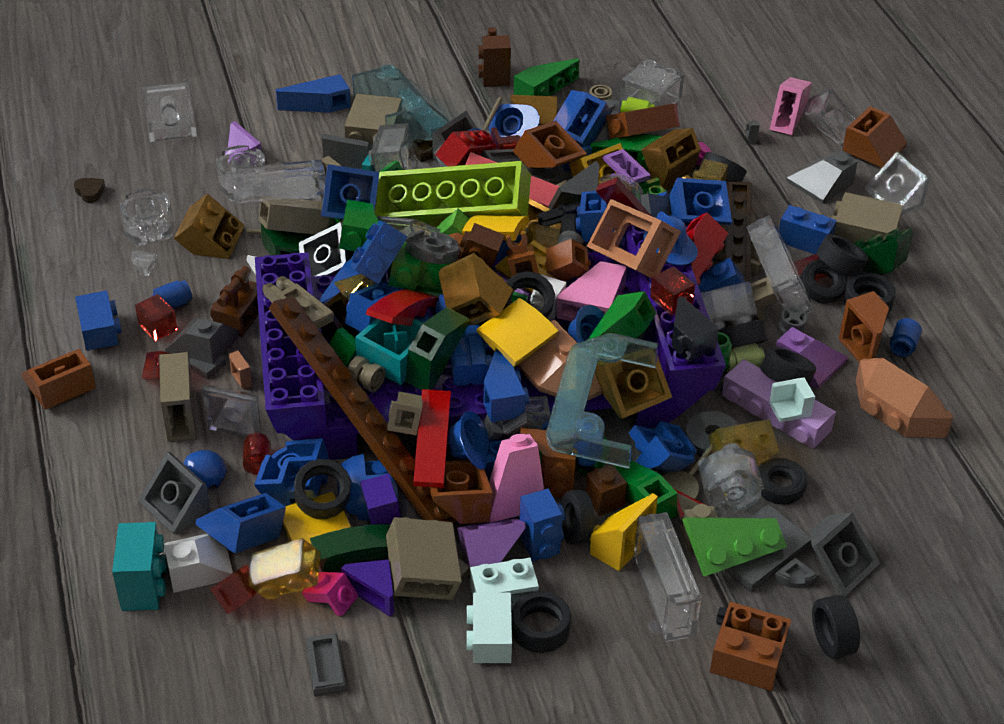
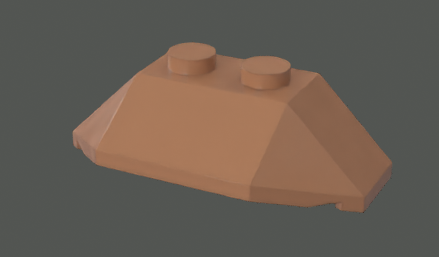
[516,320,602,405]
[856,358,953,438]

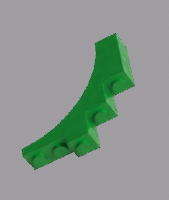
[339,199,454,290]

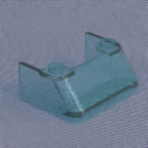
[352,65,449,150]
[546,333,658,469]

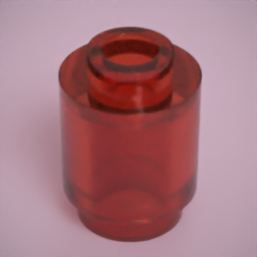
[242,433,272,475]

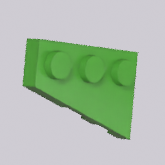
[682,517,787,577]

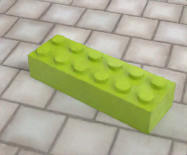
[374,161,531,230]

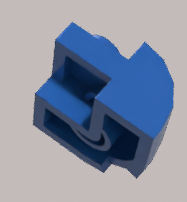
[629,421,697,473]
[254,439,328,506]
[336,454,399,521]

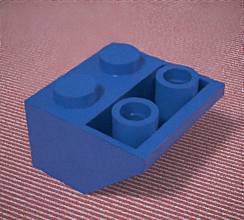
[553,90,611,147]
[195,493,286,553]

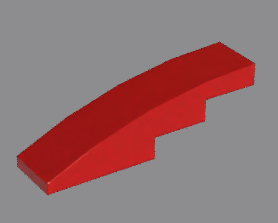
[365,289,439,326]
[413,389,451,488]

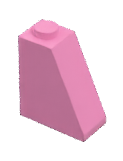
[770,77,812,135]
[557,261,627,321]
[489,434,544,523]

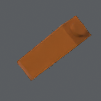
[606,103,680,139]

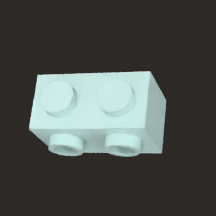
[470,558,539,610]
[467,593,512,663]

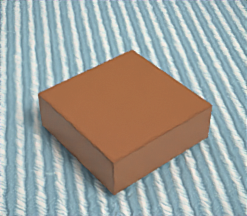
[229,351,252,390]

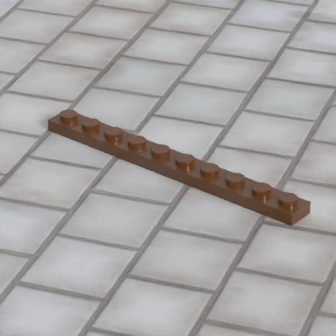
[268,296,458,528]

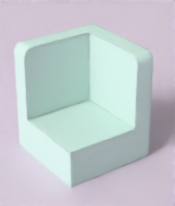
[769,377,815,422]

